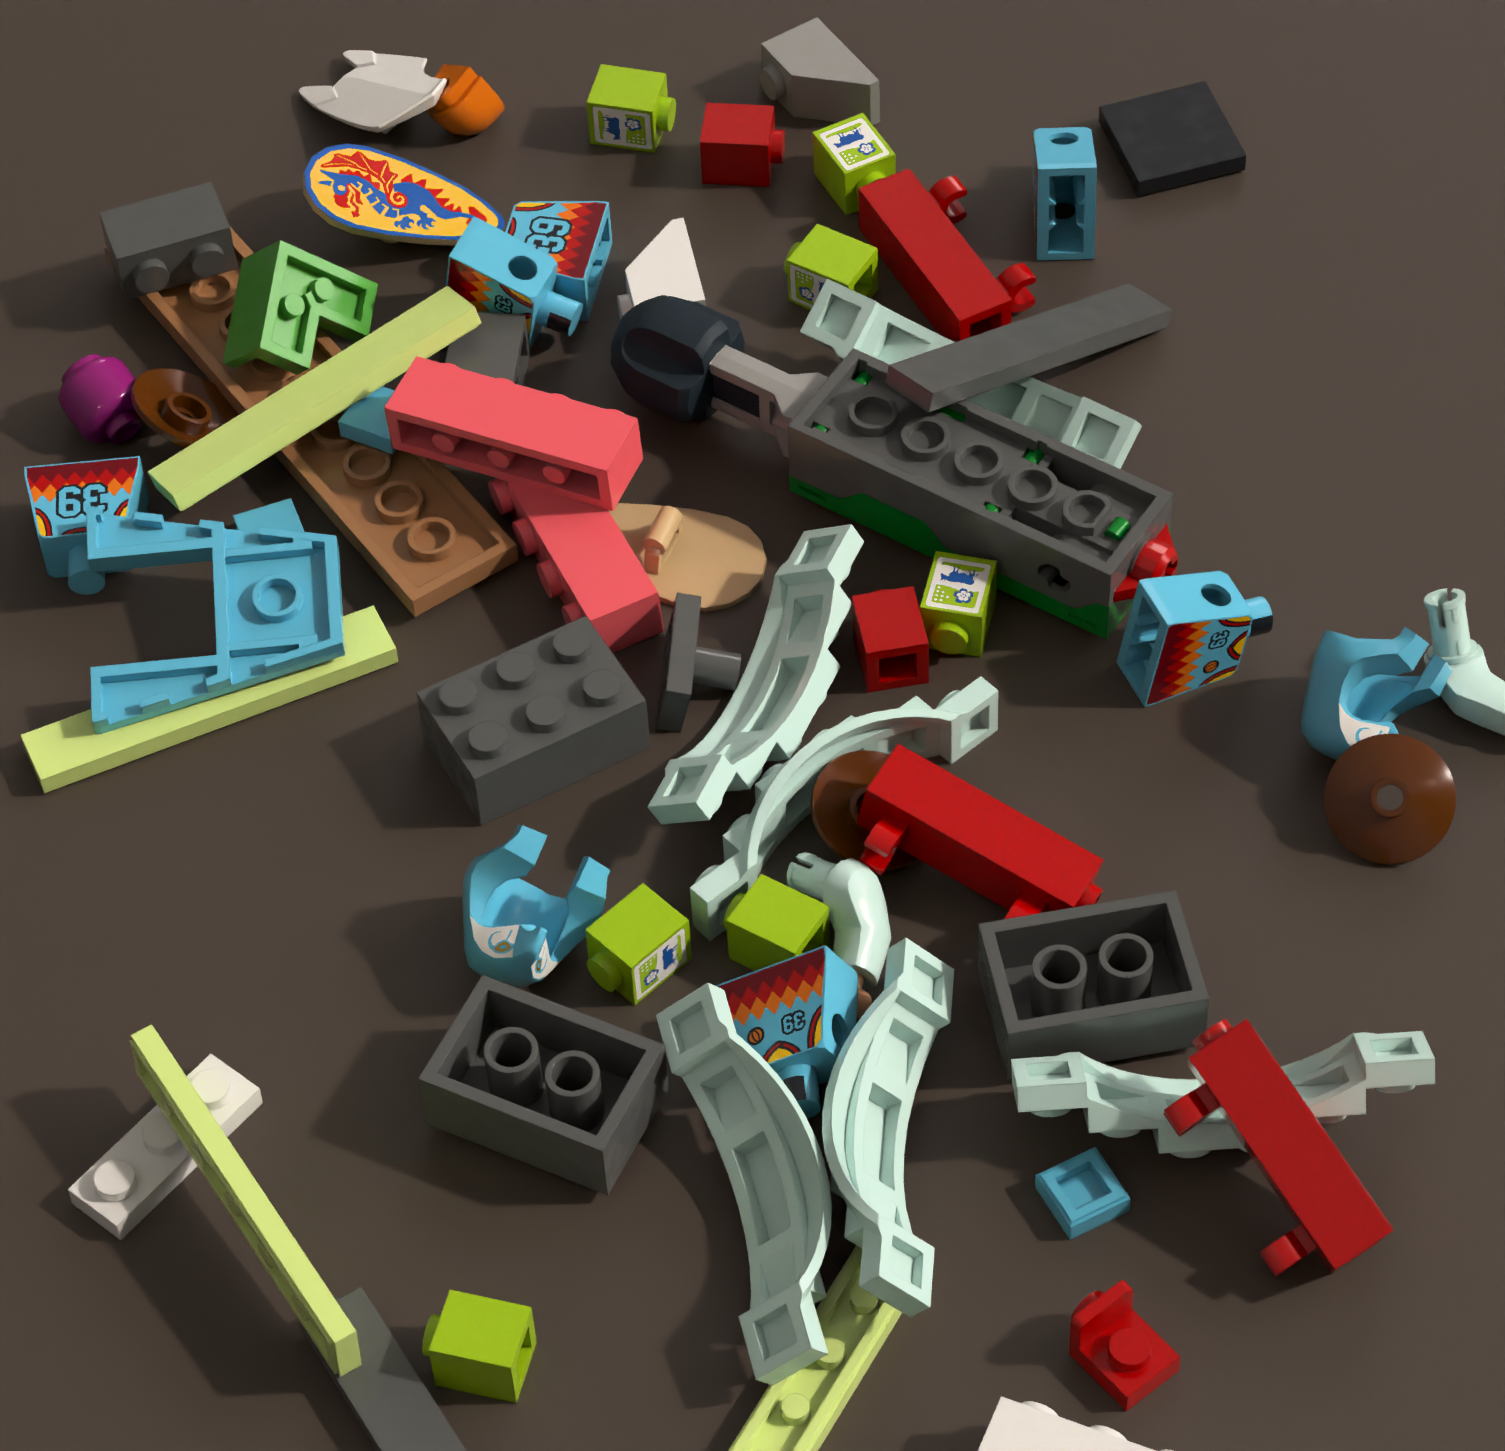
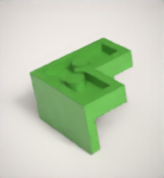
[223,240,378,375]

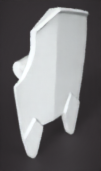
[299,50,447,134]

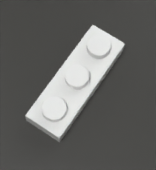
[68,1054,263,1240]

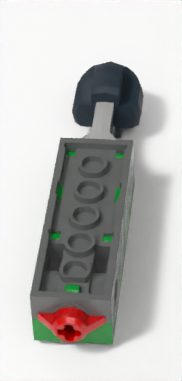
[610,295,1179,640]

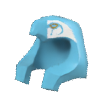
[1301,627,1452,760]
[462,825,610,989]

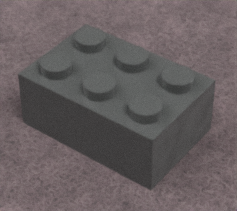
[416,616,650,826]
[978,890,1209,1079]
[418,975,669,1195]

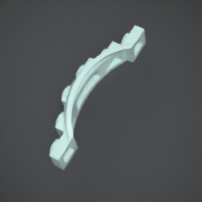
[800,279,1142,469]
[648,524,864,825]
[690,676,998,941]
[822,938,954,1318]
[656,983,832,1385]
[1011,1031,1435,1158]

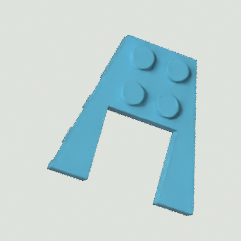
[86,506,345,734]

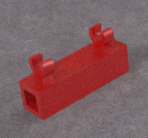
[858,168,1036,342]
[856,744,1104,919]
[1163,1019,1394,1277]

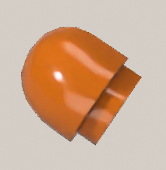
[427,64,505,136]

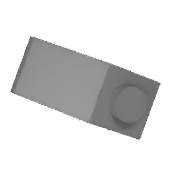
[758,17,880,125]

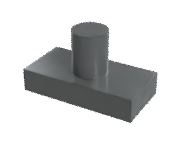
[656,592,741,733]

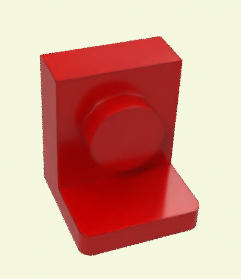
[1069,1280,1180,1412]

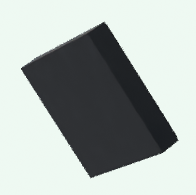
[1099,81,1246,196]

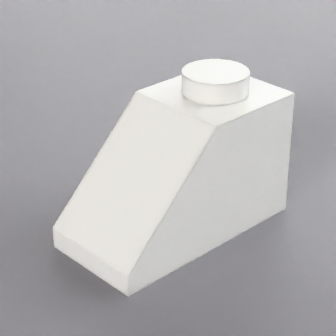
[617,218,706,320]

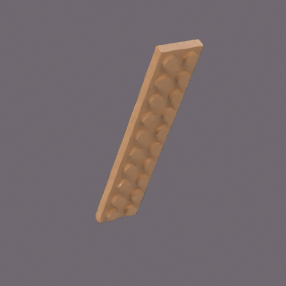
[104,227,518,617]

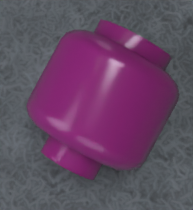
[58,354,142,444]

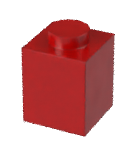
[700,102,785,187]
[852,586,929,693]

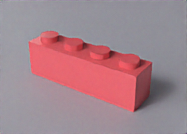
[384,356,643,511]
[488,478,664,653]

